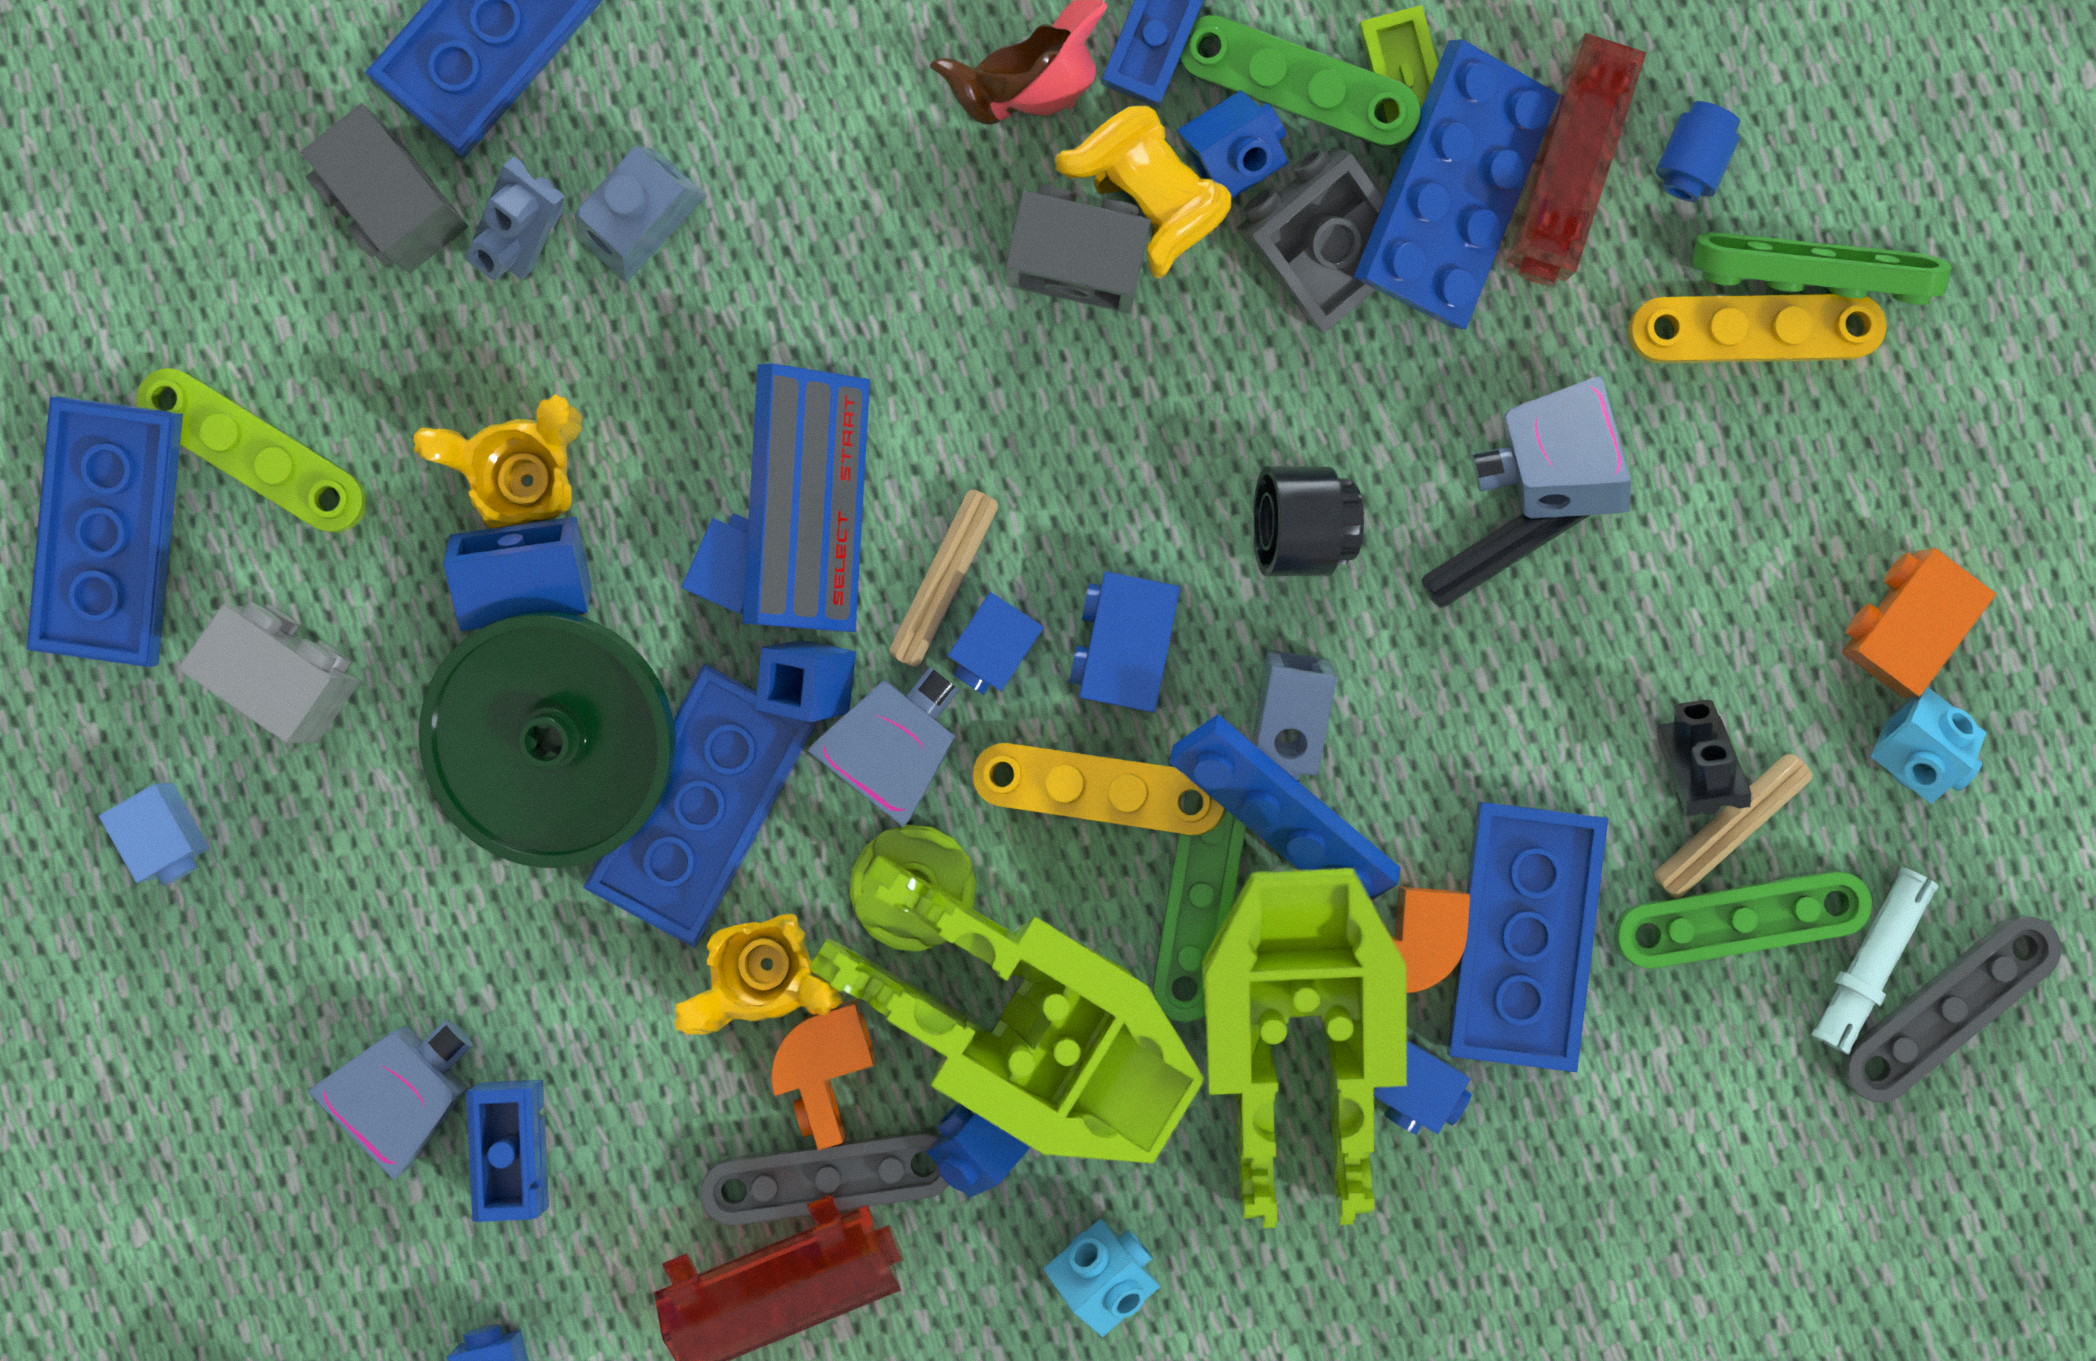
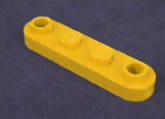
[1628,294,1887,363]
[973,743,1226,835]

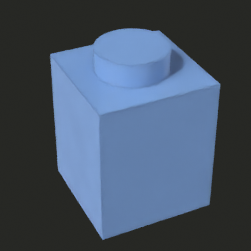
[99,783,210,886]

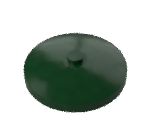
[419,611,676,868]

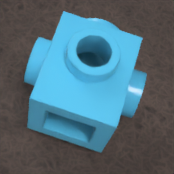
[1870,687,1986,804]
[1043,1218,1161,1337]

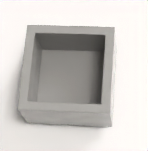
[178,602,361,743]

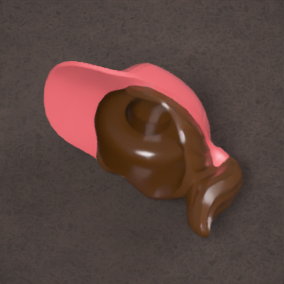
[930,0,1107,125]

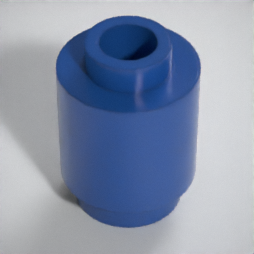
[1655,101,1740,202]

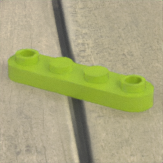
[136,368,367,533]

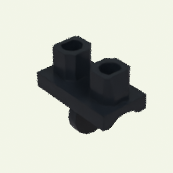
[1657,699,1752,816]

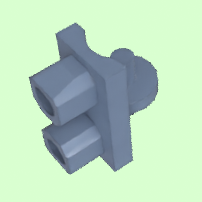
[465,156,565,280]

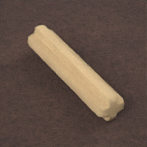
[889,489,998,667]
[1654,754,1813,898]

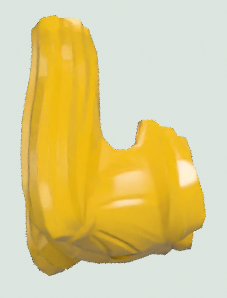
[1055,106,1231,279]
[413,394,582,529]
[674,913,843,1035]

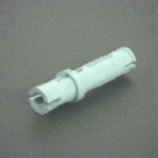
[1811,867,1939,1055]

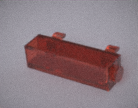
[1506,33,1647,286]
[654,1194,904,1361]

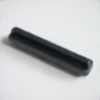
[1421,514,1590,608]

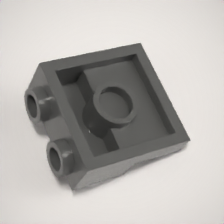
[1236,147,1384,334]

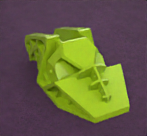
[810,855,1205,1163]
[1202,868,1407,1228]

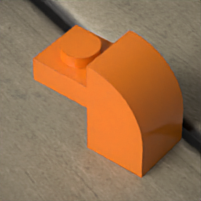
[1392,887,1470,993]
[772,998,877,1150]

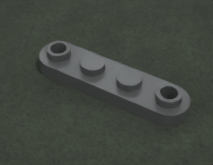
[1842,915,2062,1103]
[700,1131,949,1226]

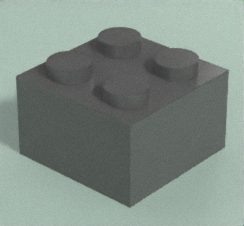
[300,102,469,274]
[1005,185,1151,314]

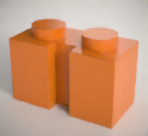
[1841,547,1996,698]

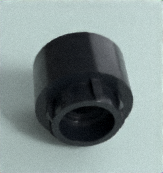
[1254,466,1364,576]

